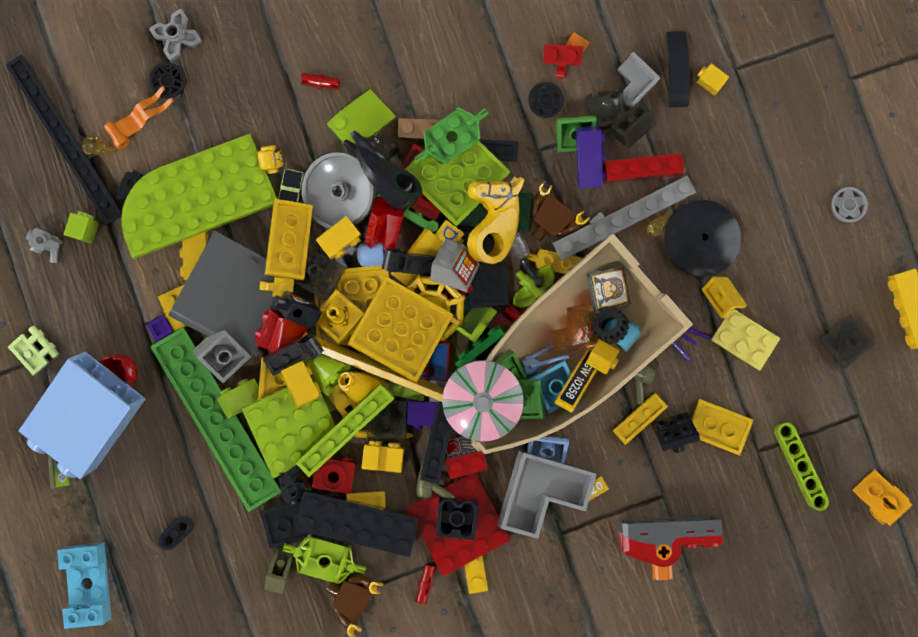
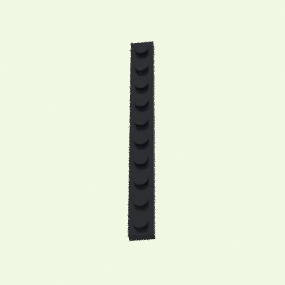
[5,54,122,225]

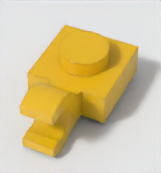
[259,277,294,297]

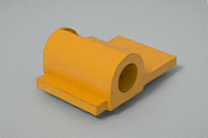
[852,469,913,526]

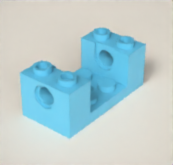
[57,542,111,629]

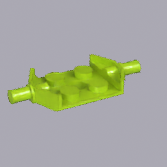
[282,534,366,584]

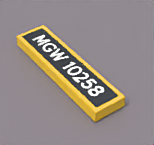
[555,347,597,413]

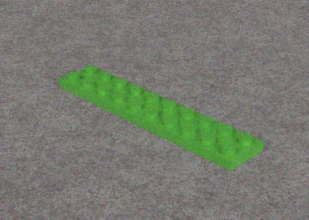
[151,327,281,512]

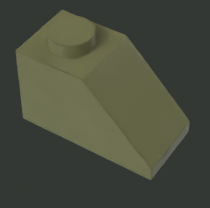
[264,546,294,594]

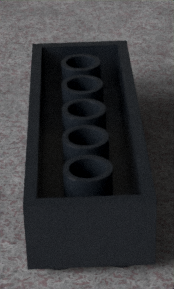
[295,489,420,557]

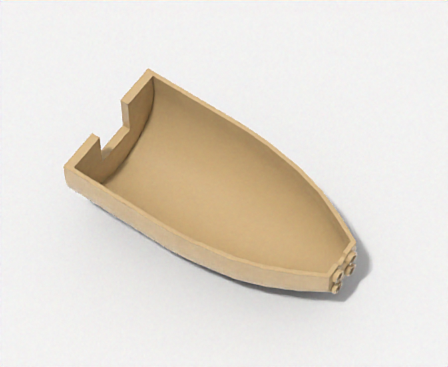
[471,234,693,454]

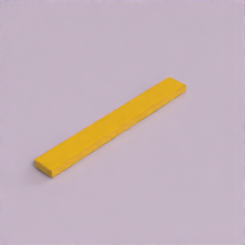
[302,332,444,402]

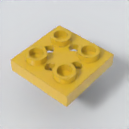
[317,290,364,344]

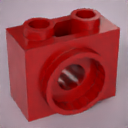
[312,455,356,494]

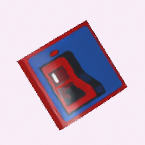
[419,342,450,381]

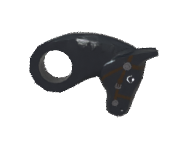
[344,131,422,211]

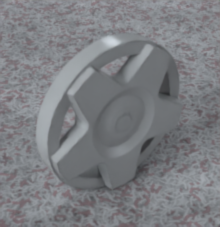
[831,187,868,223]

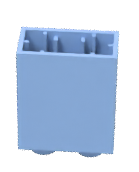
[19,351,146,479]

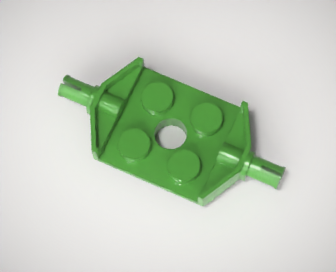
[415,107,489,164]

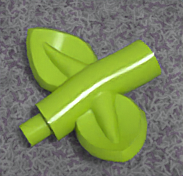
[513,265,555,308]

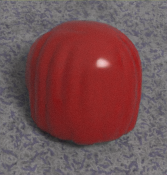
[100,354,138,387]

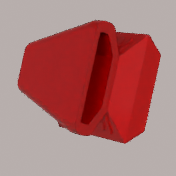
[365,197,405,250]
[255,308,309,353]

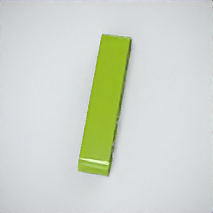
[774,422,829,511]

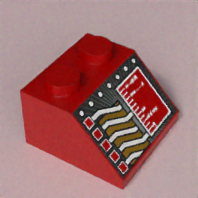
[445,435,488,479]

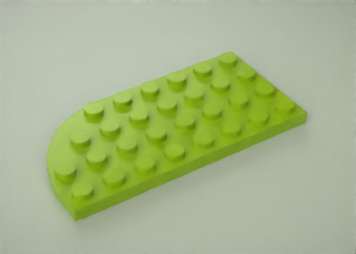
[121,134,277,259]

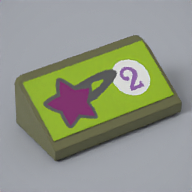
[48,455,71,489]

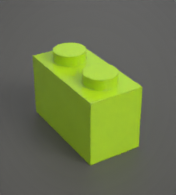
[63,211,99,244]
[217,378,259,419]

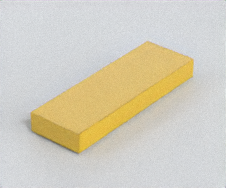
[612,392,668,445]

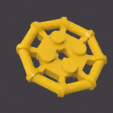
[406,275,466,342]

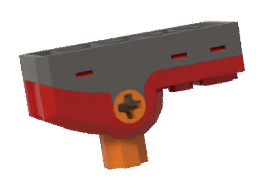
[619,515,723,581]

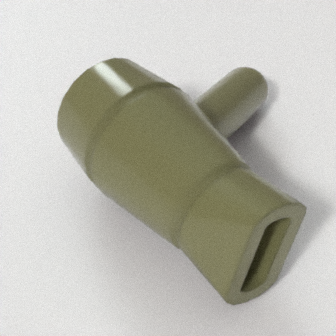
[633,366,655,405]
[416,461,455,499]

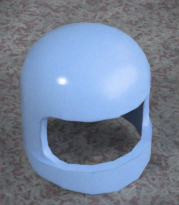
[357,241,385,267]

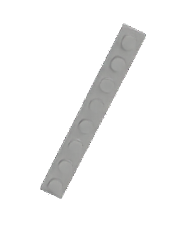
[553,176,696,261]

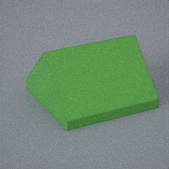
[555,116,596,152]

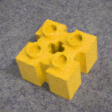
[362,440,405,473]

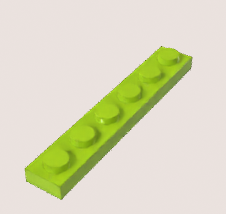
[296,383,395,477]

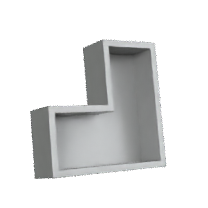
[497,451,596,539]

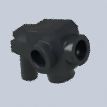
[116,170,144,202]
[278,465,306,505]

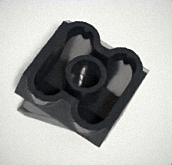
[436,497,479,540]

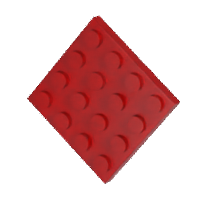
[407,473,511,577]

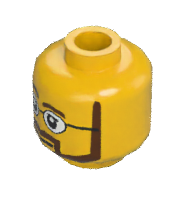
[257,145,284,174]

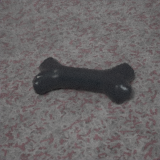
[520,257,544,288]

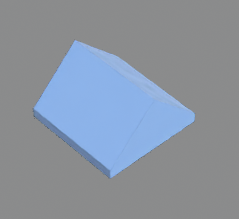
[526,436,569,463]

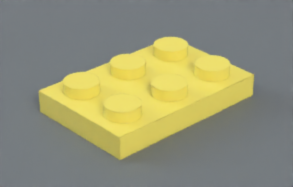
[710,309,780,371]

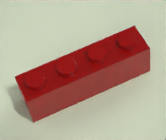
[603,153,684,184]

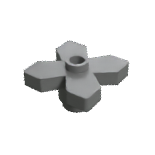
[150,9,202,61]

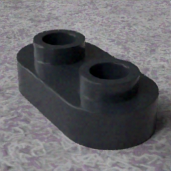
[158,517,193,550]

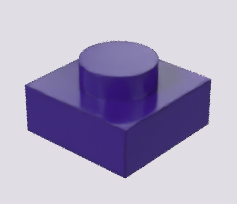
[147,315,174,341]

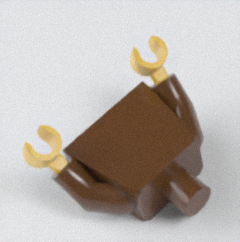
[531,181,590,242]
[326,576,383,637]

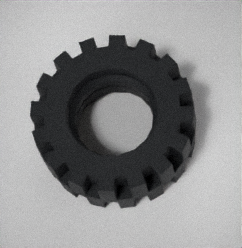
[591,306,629,344]

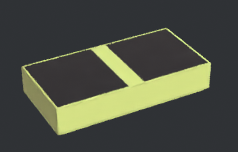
[278,169,304,202]

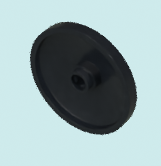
[664,200,741,277]

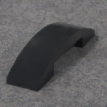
[666,31,689,108]

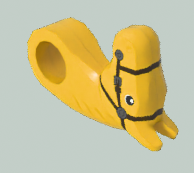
[467,177,524,264]

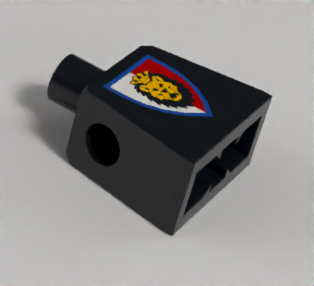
[272,290,322,330]

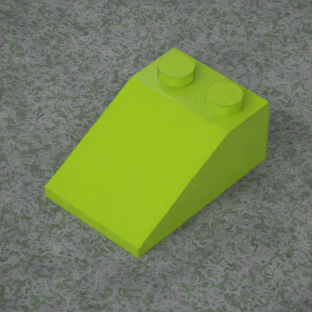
[327,89,396,144]

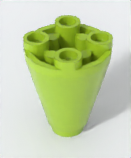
[303,354,353,396]

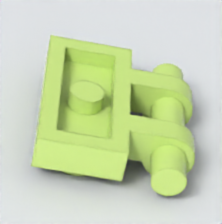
[8,325,59,375]

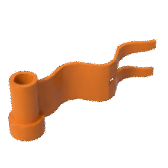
[104,86,174,150]

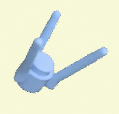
[521,343,569,376]

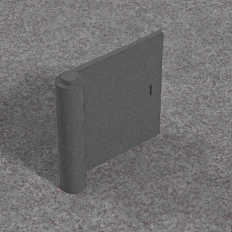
[168,231,295,359]

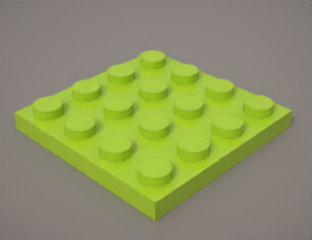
[405,132,510,227]
[241,376,335,478]

